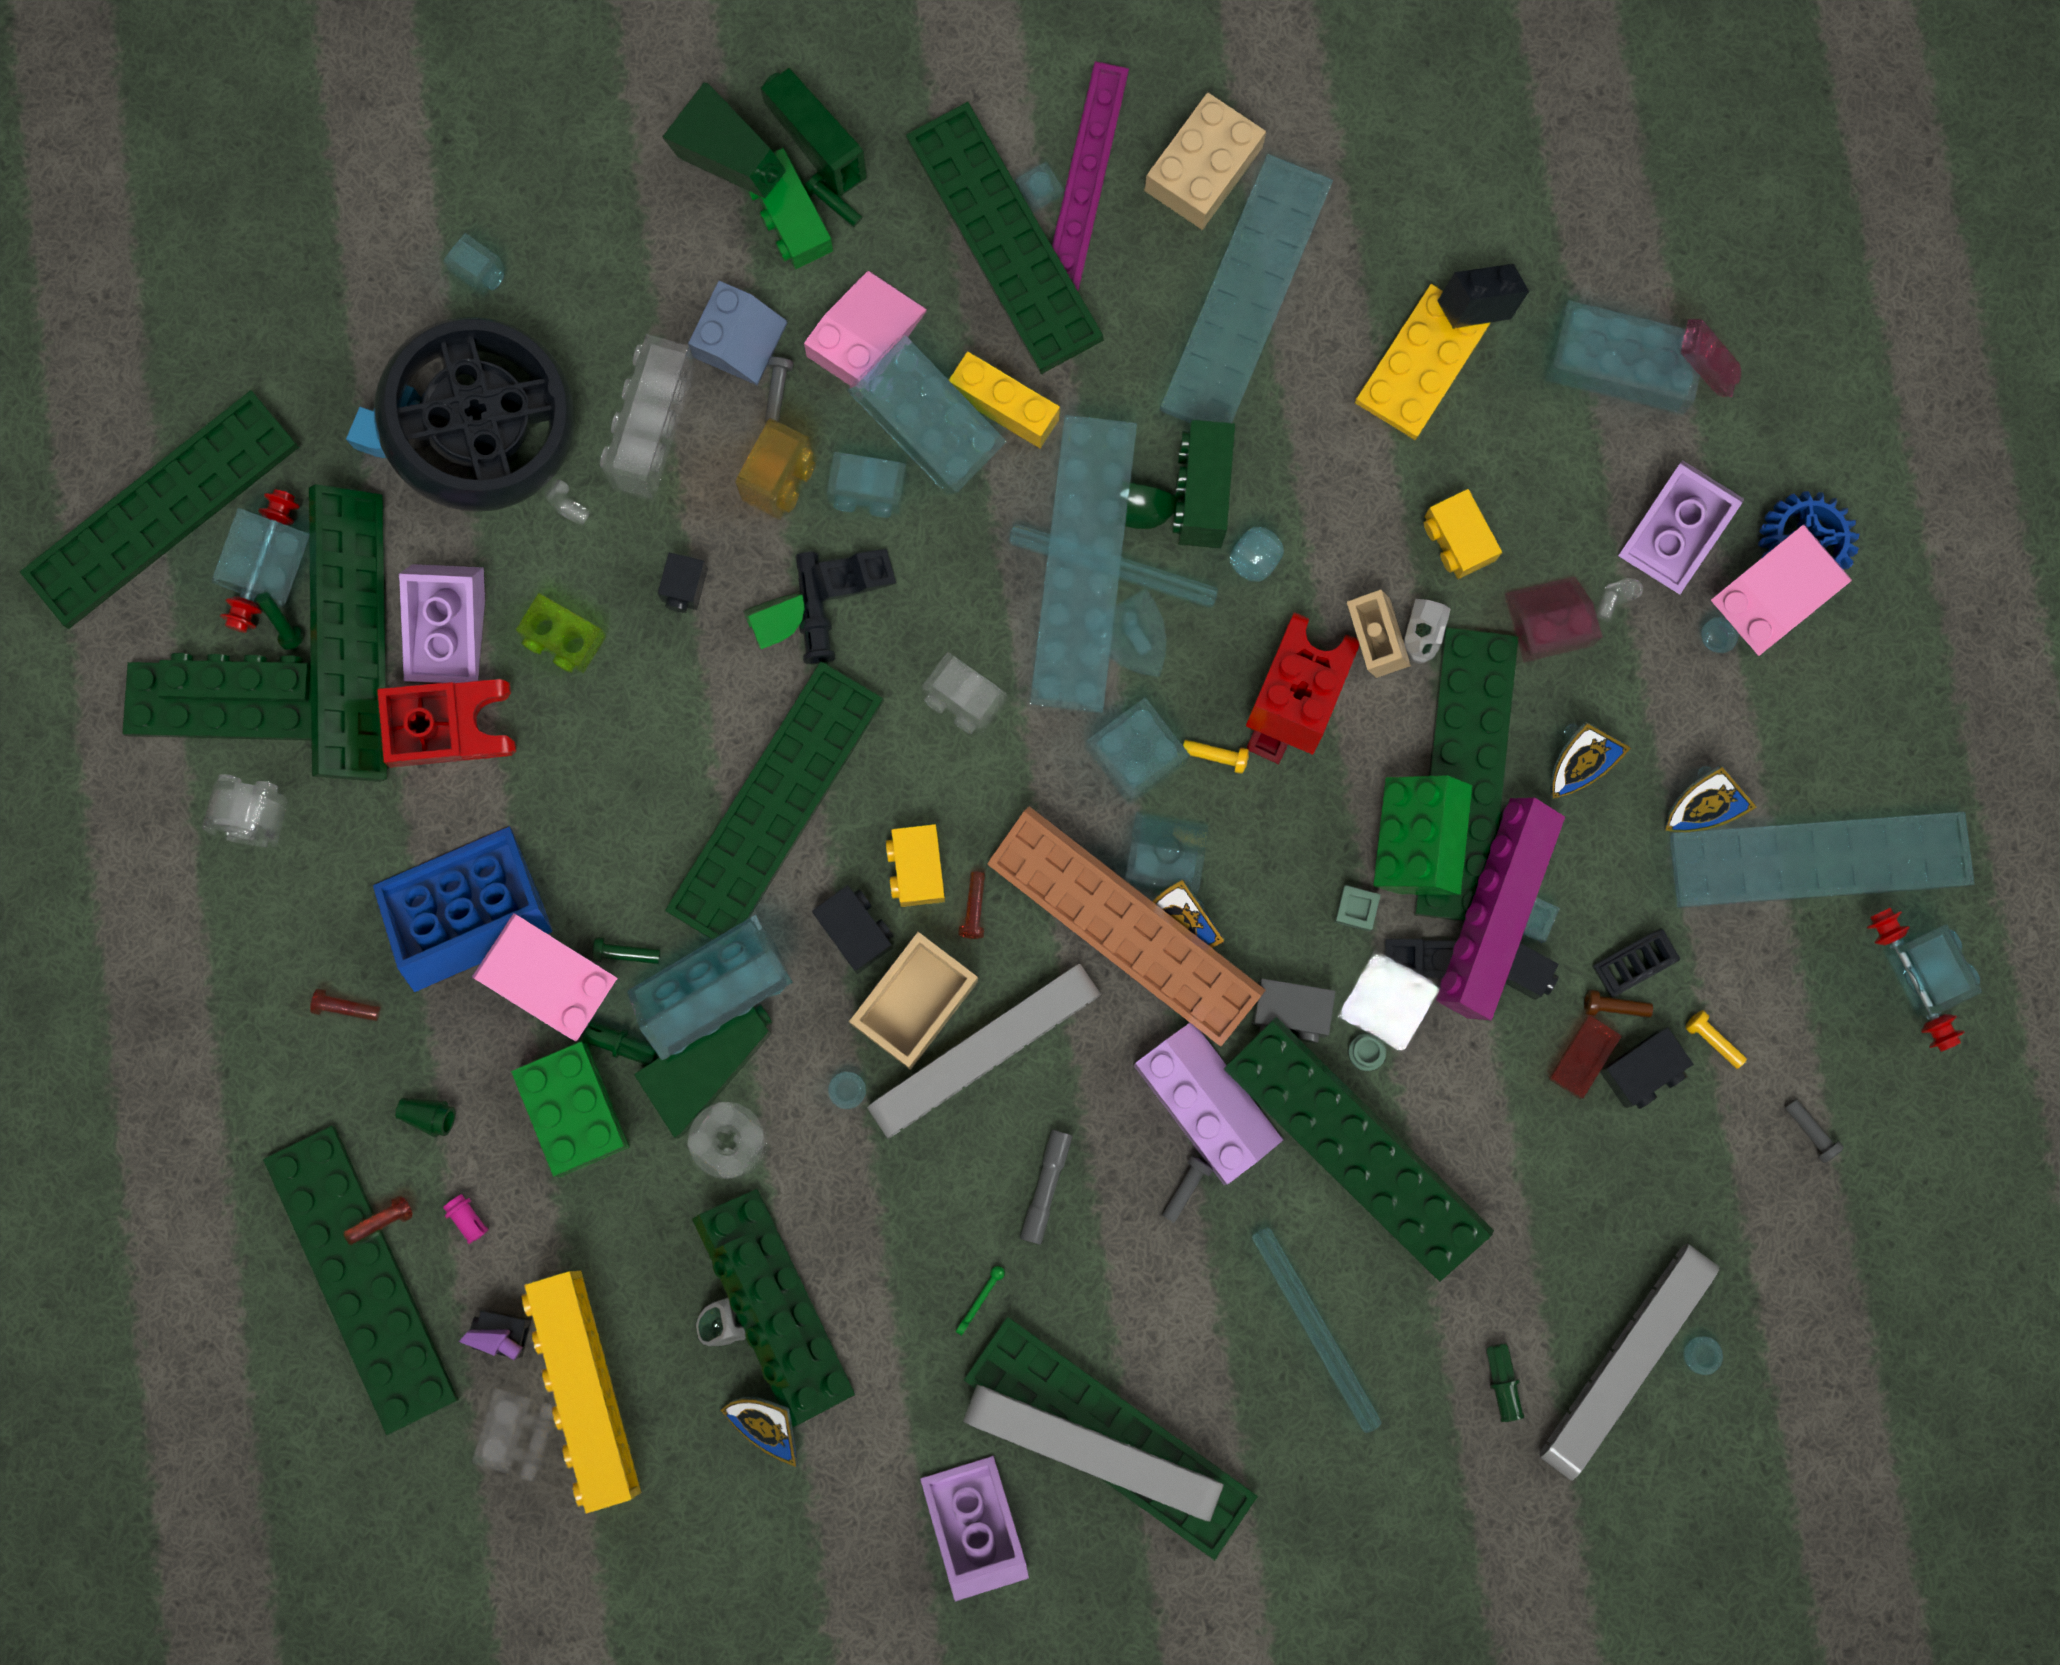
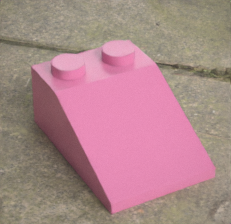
[804,271,927,396]
[1711,525,1852,656]
[472,913,617,1042]

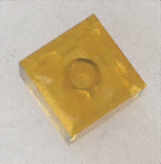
[735,418,816,520]

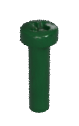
[804,173,863,228]
[256,592,304,650]
[592,937,660,964]

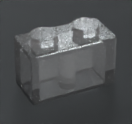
[922,652,1007,735]

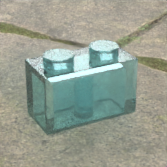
[826,452,907,518]

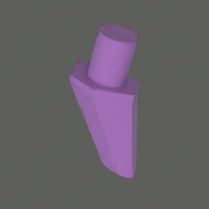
[459,1330,523,1360]

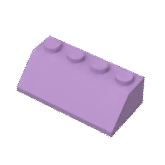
[1134,1023,1283,1185]

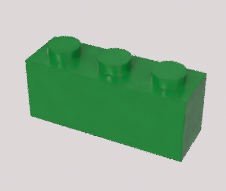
[746,148,833,270]

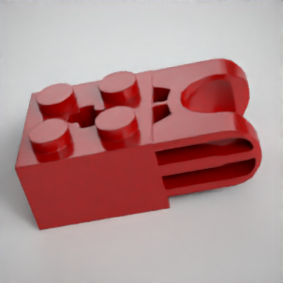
[1245,612,1360,755]
[378,679,516,768]

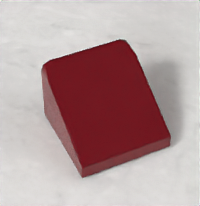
[1246,730,1288,764]

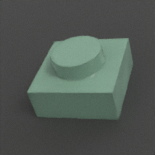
[1334,885,1381,932]

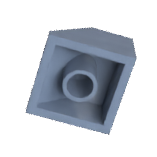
[688,281,788,386]

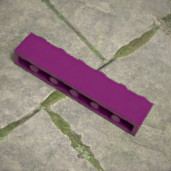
[1436,797,1565,1021]

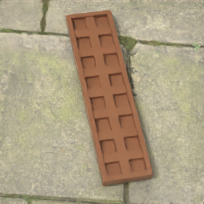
[987,806,1265,1046]

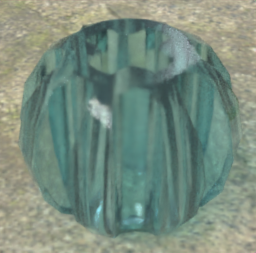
[1230,527,1284,582]

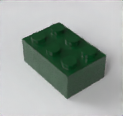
[1172,419,1235,548]

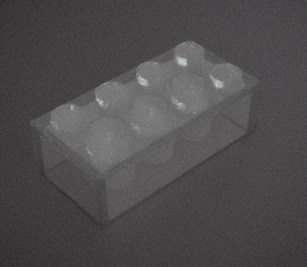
[600,334,696,502]

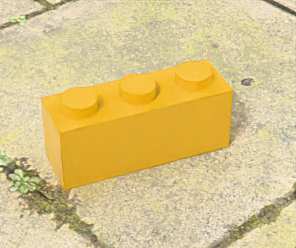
[948,351,1060,449]

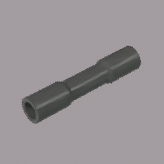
[1019,1130,1073,1245]

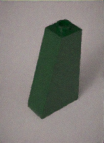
[761,68,867,197]
[662,82,786,198]
[634,1000,772,1139]

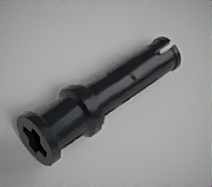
[795,552,836,665]

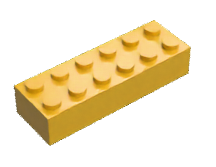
[522,1271,641,1513]

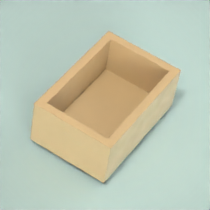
[1144,92,1266,230]
[849,932,978,1070]

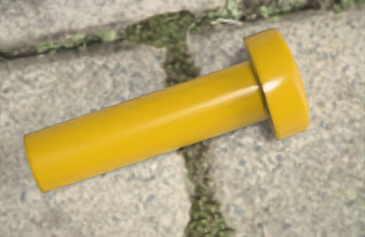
[1182,739,1249,774]
[1685,1010,1747,1069]

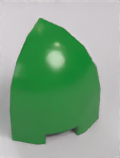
[743,594,805,650]

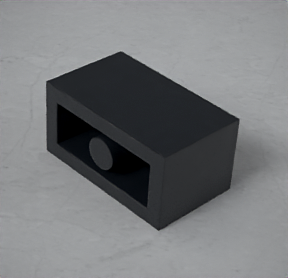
[1437,263,1529,328]
[812,885,894,974]
[1599,1027,1694,1109]

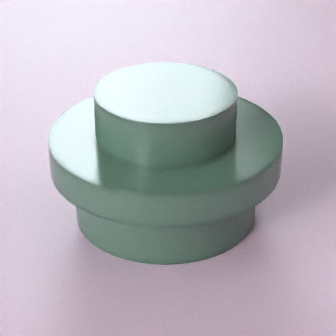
[1348,1034,1386,1071]

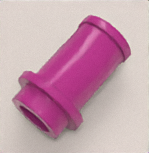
[443,1194,489,1245]

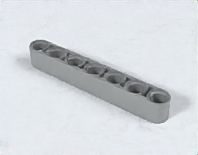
[867,964,1101,1139]
[1539,1243,1719,1480]
[963,1385,1224,1522]

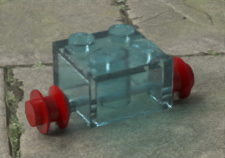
[212,489,309,633]
[1867,907,1982,1052]

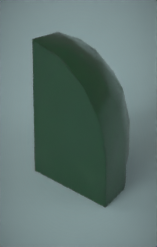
[1116,482,1178,529]

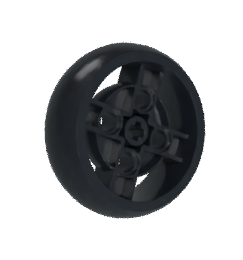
[374,317,575,512]

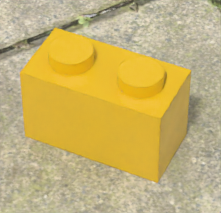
[1424,489,1502,579]
[886,824,945,907]

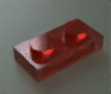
[1549,1016,1621,1099]

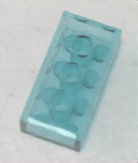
[1544,300,1709,415]
[847,335,1007,495]
[627,915,793,1060]

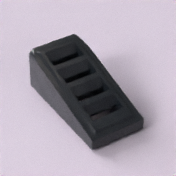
[1592,928,1680,998]

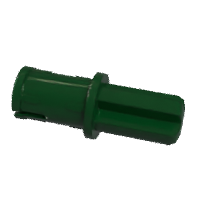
[583,1020,659,1066]
[1486,1344,1525,1422]

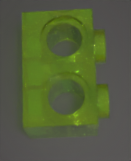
[516,593,606,673]

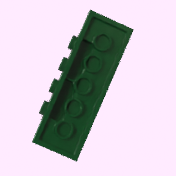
[122,653,311,741]
[692,1189,855,1428]

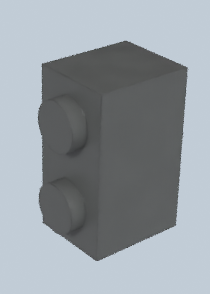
[1252,979,1336,1043]

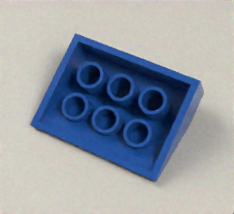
[373,826,553,992]

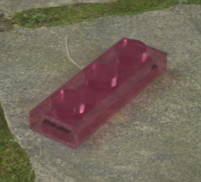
[1680,319,1741,397]

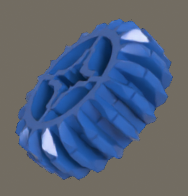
[1758,491,1860,569]

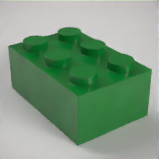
[1373,776,1472,895]
[511,1041,630,1177]

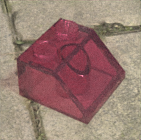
[1504,576,1603,663]

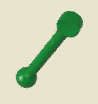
[955,1266,1005,1336]

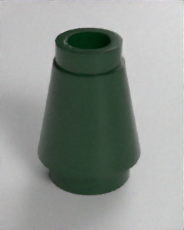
[395,1097,455,1137]

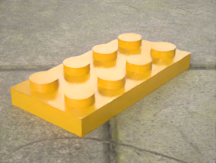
[1355,284,1490,440]

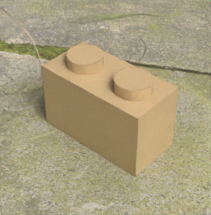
[1347,590,1411,678]

